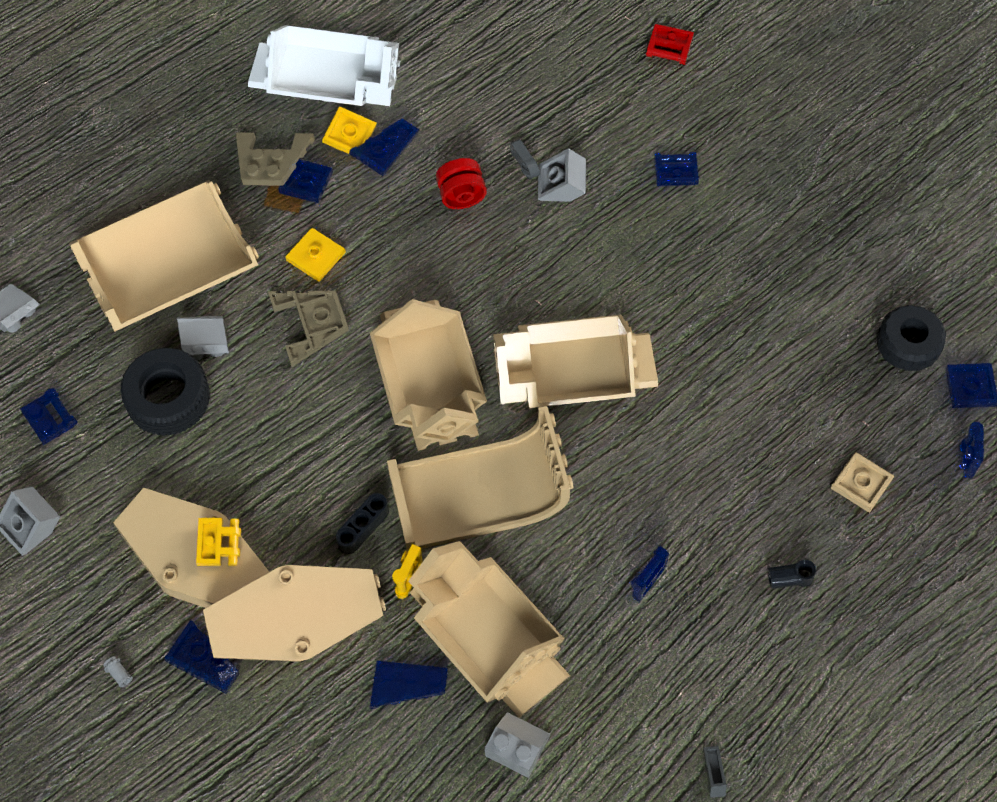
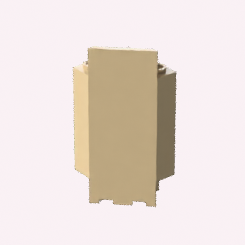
[370,299,487,451]
[493,314,658,408]
[408,541,570,718]

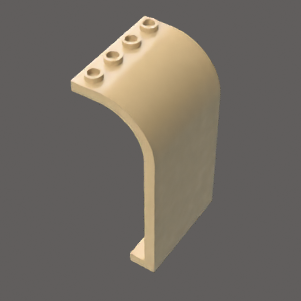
[387,406,573,551]

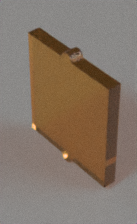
[264,179,309,213]

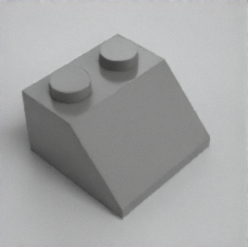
[538,148,586,202]
[0,486,60,556]
[485,712,551,778]

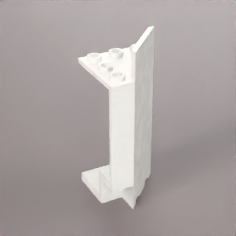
[248,25,401,106]

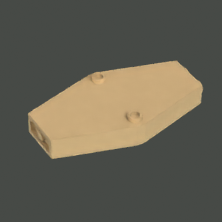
[113,488,269,608]
[203,565,386,662]

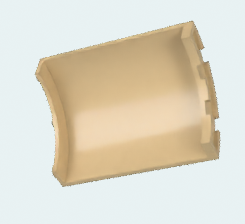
[69,180,259,331]

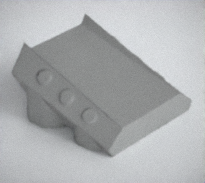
[0,283,40,333]
[177,316,229,361]

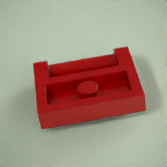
[646,24,694,65]

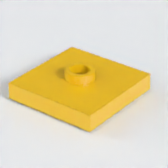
[322,106,377,159]
[285,228,346,282]

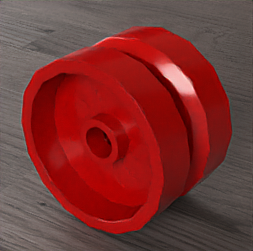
[435,158,487,209]

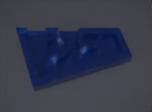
[349,118,419,176]
[165,620,239,694]
[370,661,448,709]

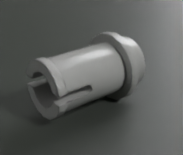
[103,656,133,688]

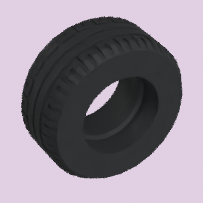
[120,348,210,436]

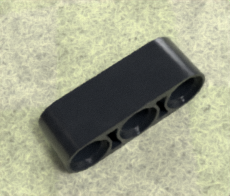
[336,493,389,554]

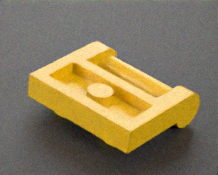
[392,544,423,599]

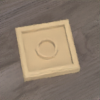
[831,452,894,513]

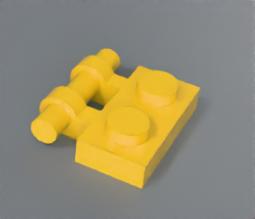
[196,518,241,566]

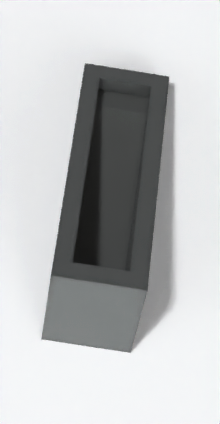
[703,746,727,798]

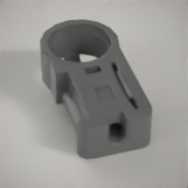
[510,139,540,180]

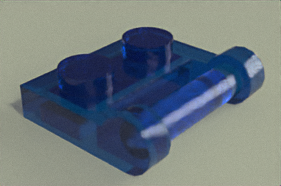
[654,152,699,186]
[20,388,77,445]
[959,422,984,479]
[630,546,669,603]

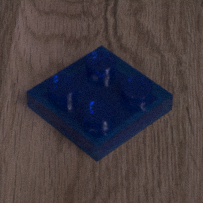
[279,159,333,204]
[946,363,997,408]

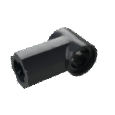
[767,560,816,589]

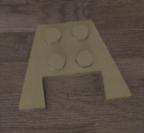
[236,132,315,186]
[268,291,349,367]

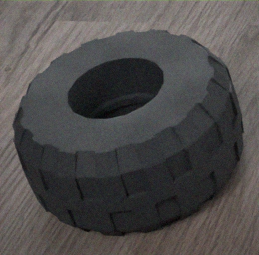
[877,305,946,371]

